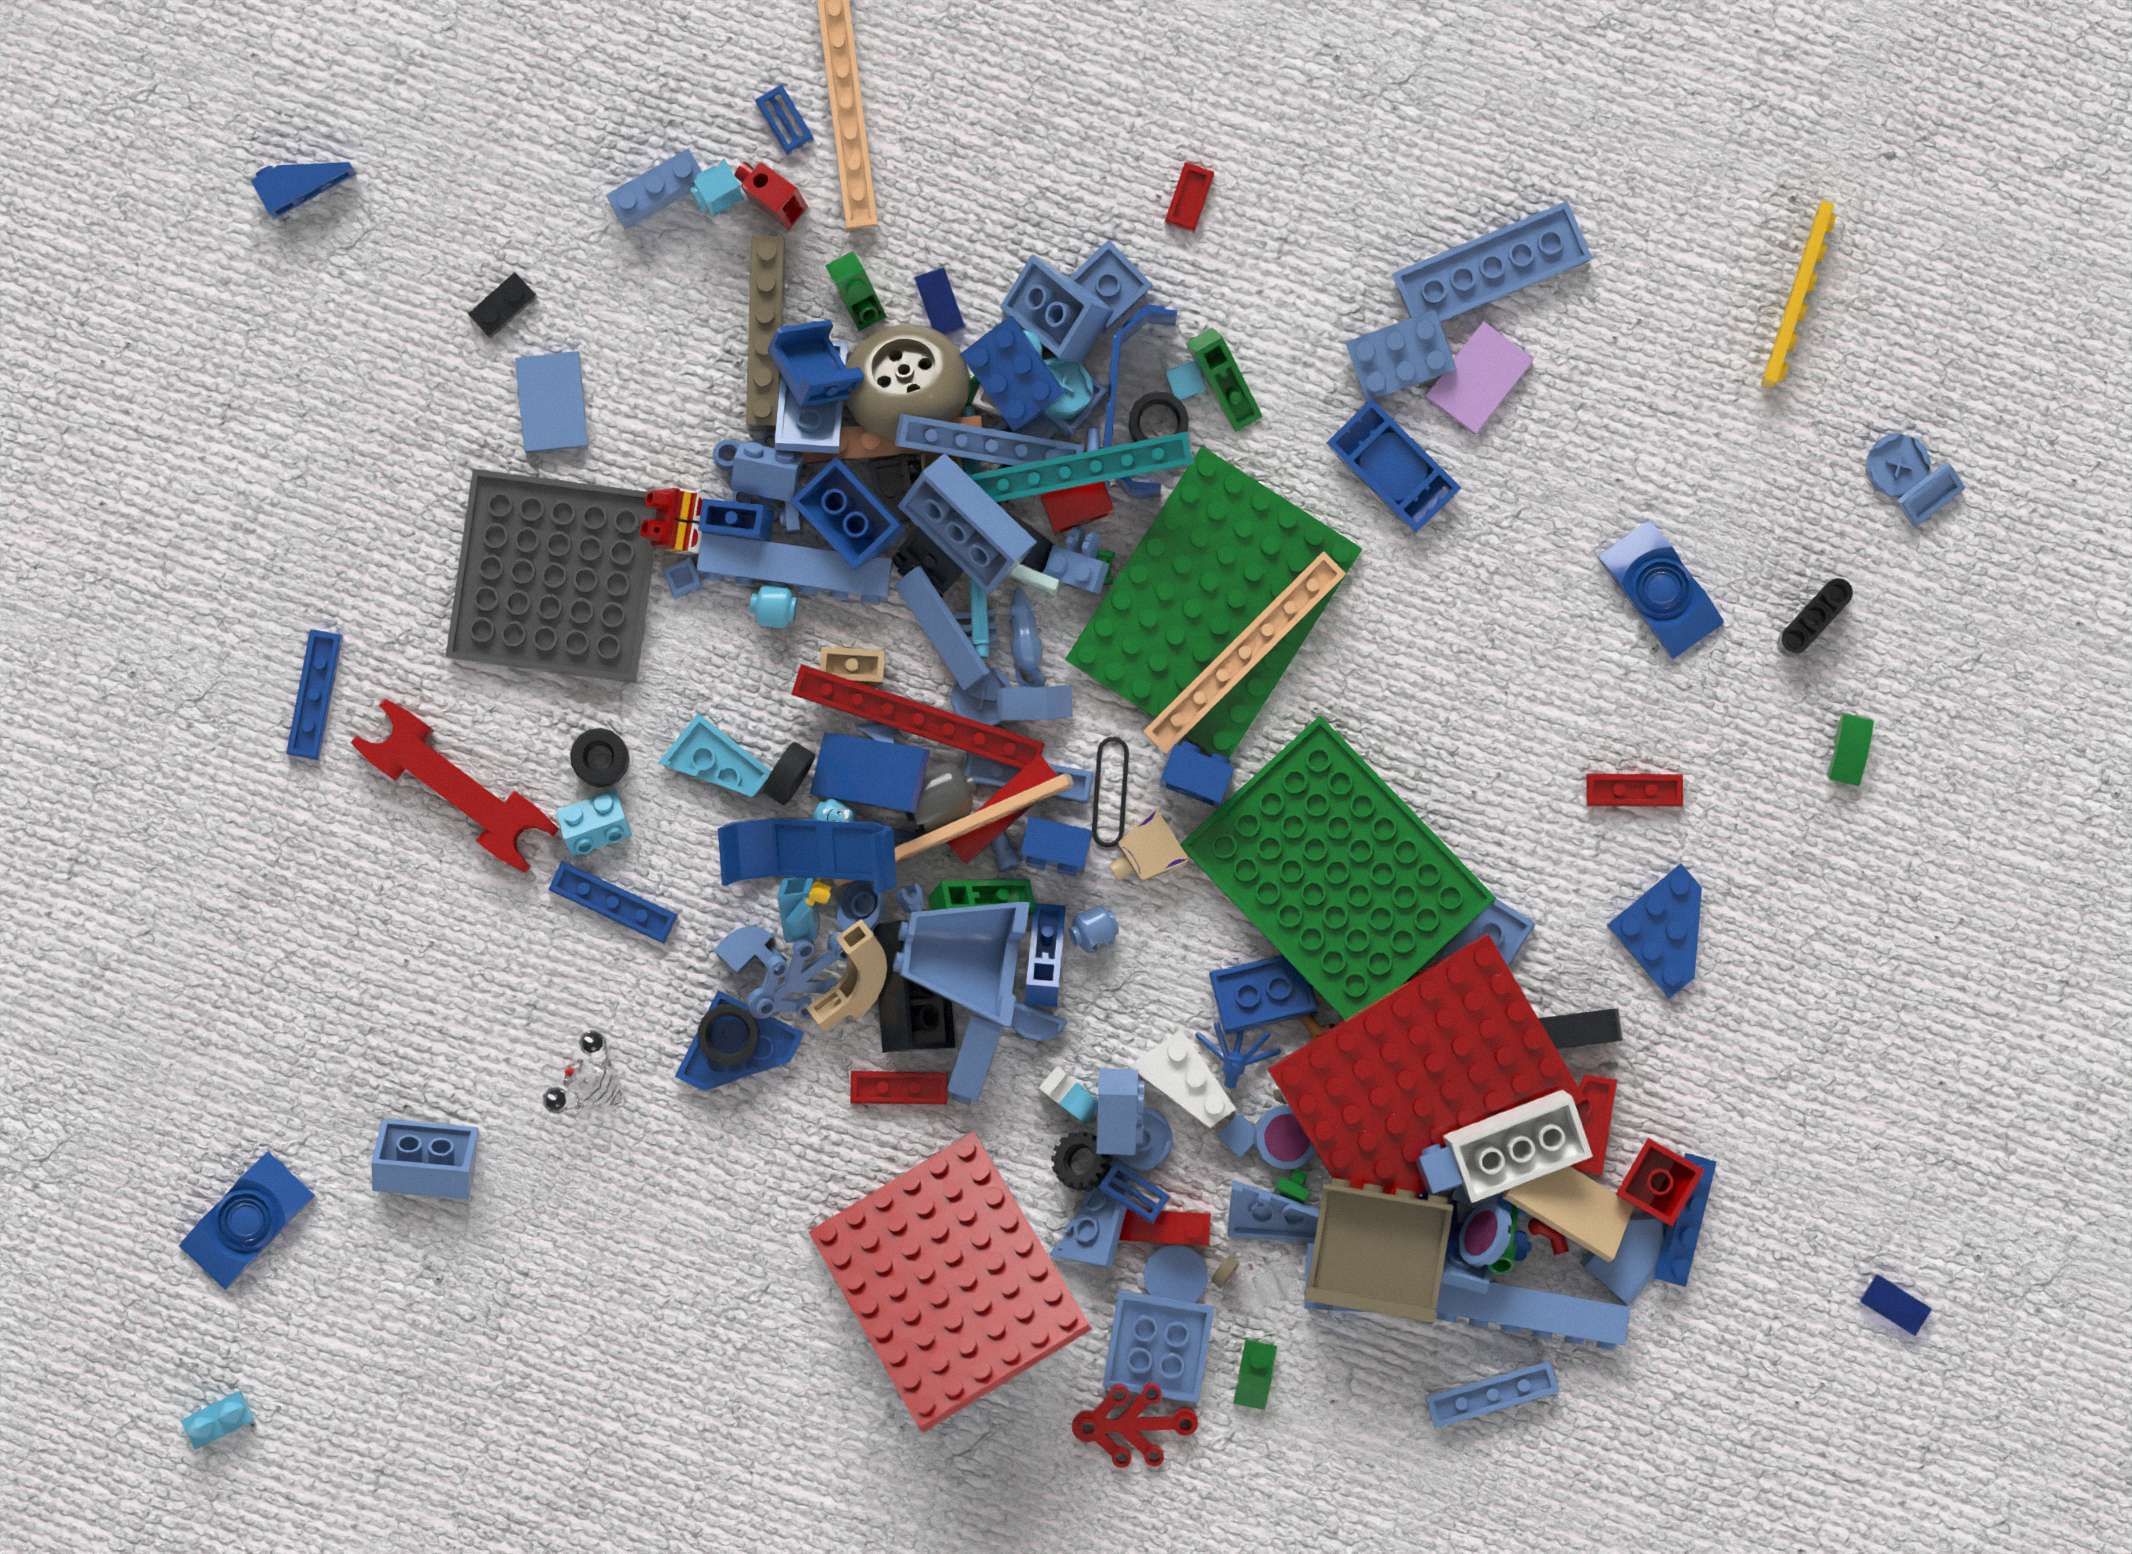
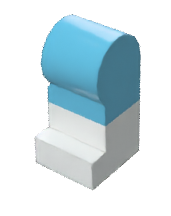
[1039,1066,1098,1125]

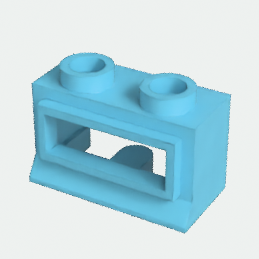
[690,159,744,217]

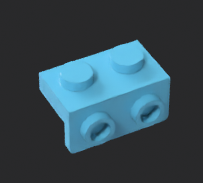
[556,789,632,856]

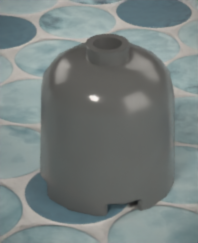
[905,763,977,837]

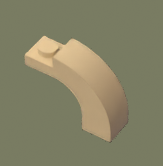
[806,919,887,1032]

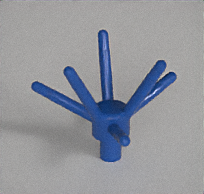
[1195,1021,1281,1088]

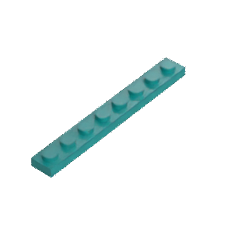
[968,432,1194,502]

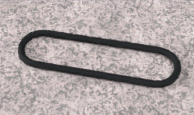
[1092,737,1129,847]

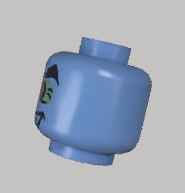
[1069,906,1119,953]

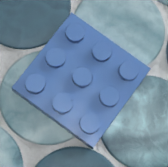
[1102,1290,1214,1403]

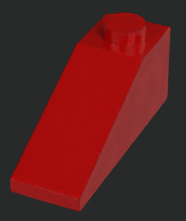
[1118,1209,1211,1246]

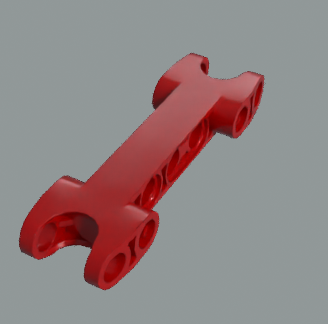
[350,698,559,873]

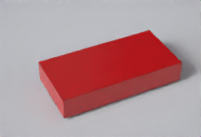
[1165,162,1215,233]

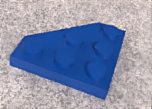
[1607,863,1702,999]
[675,990,805,1091]

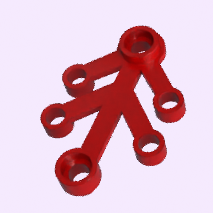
[1072,1382,1198,1468]

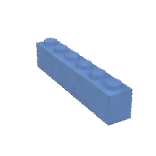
[697,533,893,605]
[1436,1282,1631,1351]

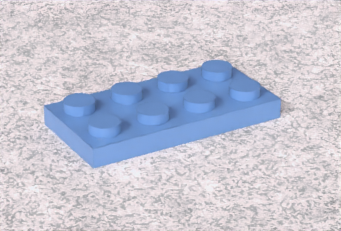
[775,341,847,454]

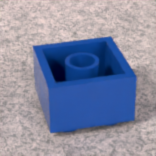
[1160,742,1235,808]
[1020,816,1092,877]

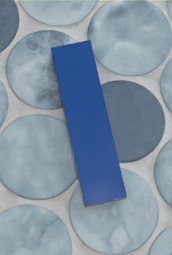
[286,629,343,761]
[548,861,678,944]

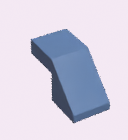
[998,684,1073,721]

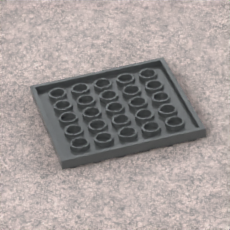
[445,469,657,683]

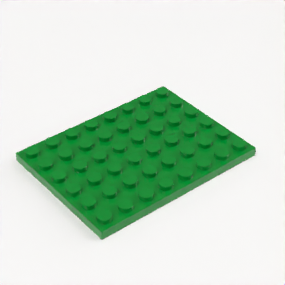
[1064,446,1362,759]
[1180,715,1496,1020]

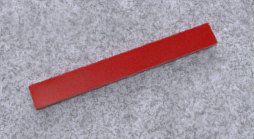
[791,664,1045,769]

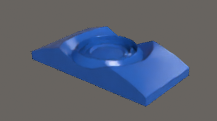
[1326,398,1461,533]
[1597,520,1725,660]
[179,1151,315,1290]

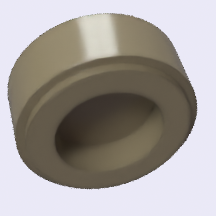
[1211,1256,1240,1289]

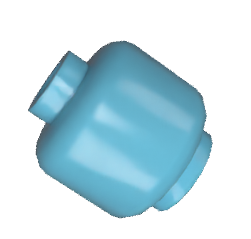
[750,585,798,629]

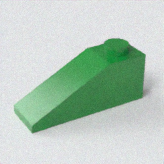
[1185,327,1263,432]
[928,879,1036,912]

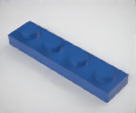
[1654,1153,1717,1287]

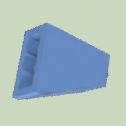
[947,1016,1003,1106]

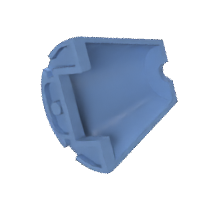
[893,902,1030,1028]

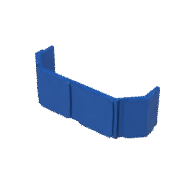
[1103,305,1177,499]
[718,818,897,894]

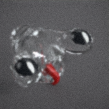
[542,1029,623,1115]

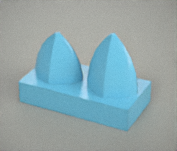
[181,1391,255,1449]

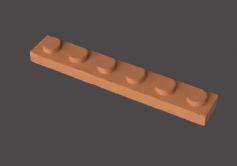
[793,416,982,464]

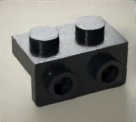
[869,454,917,523]

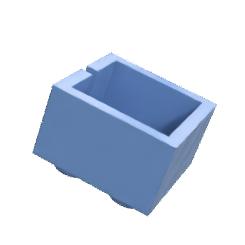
[1096,1068,1144,1155]

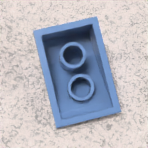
[999,254,1114,364]

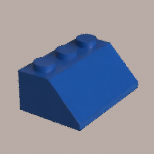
[790,456,907,570]

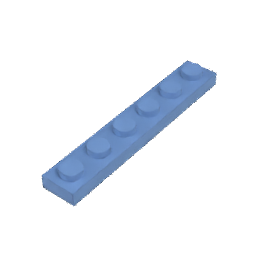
[895,414,1084,466]

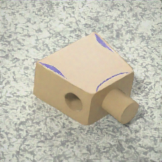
[1108,808,1189,883]

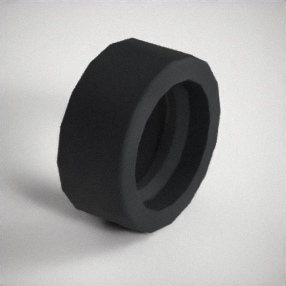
[1128,391,1189,442]
[763,742,816,805]
[698,1004,759,1066]

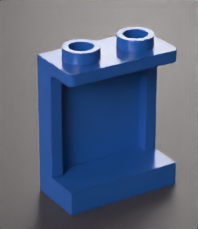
[767,320,865,407]

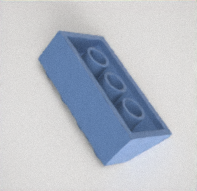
[897,453,1037,595]

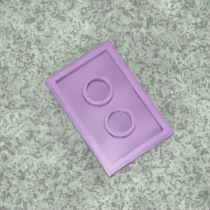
[1425,321,1534,436]

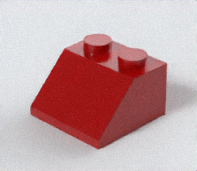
[1616,1138,1705,1227]

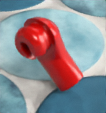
[1528,1218,1569,1256]

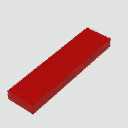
[946,754,1059,864]

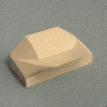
[820,647,885,688]

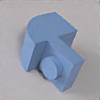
[714,927,788,979]

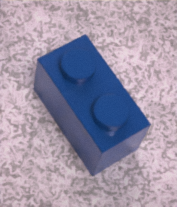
[698,499,774,542]

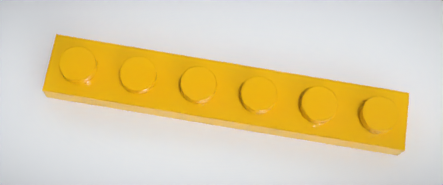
[1761,200,1837,388]

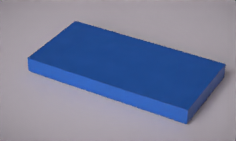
[810,732,930,813]

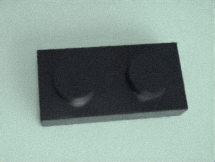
[468,272,537,339]

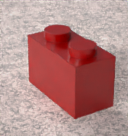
[1041,481,1114,536]

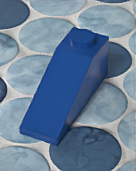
[250,162,356,220]
[1025,903,1066,1007]

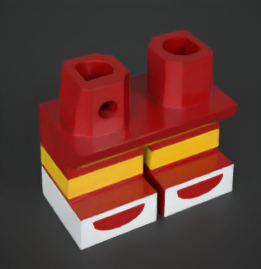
[640,488,708,555]

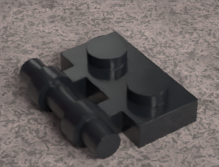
[891,527,964,599]

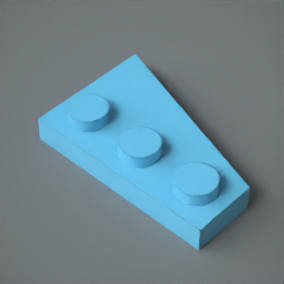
[658,713,772,798]

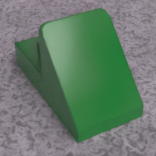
[1233,1340,1277,1410]

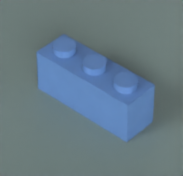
[606,148,702,229]

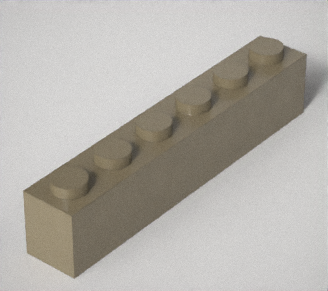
[746,236,786,432]

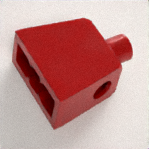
[734,162,808,231]

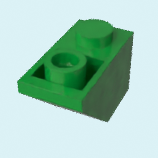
[825,251,887,331]

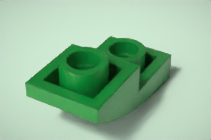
[1826,712,1874,786]

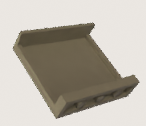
[1304,1178,1454,1323]

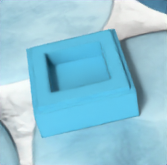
[1165,361,1206,401]

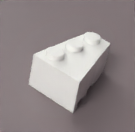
[1128,1029,1236,1128]

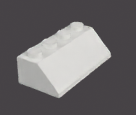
[1443,1090,1593,1203]

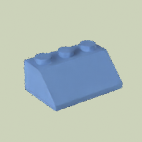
[371,1118,478,1200]

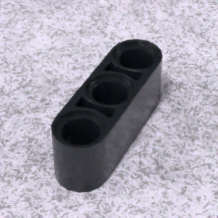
[1777,578,1853,657]
[1538,1008,1623,1049]

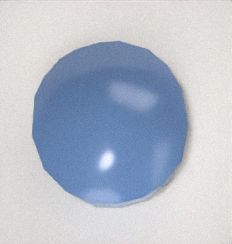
[837,880,887,932]

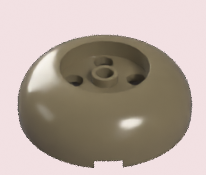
[845,324,970,440]

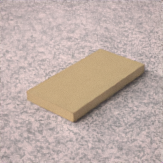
[1502,1166,1634,1262]

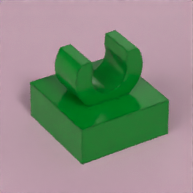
[1273,1169,1310,1204]

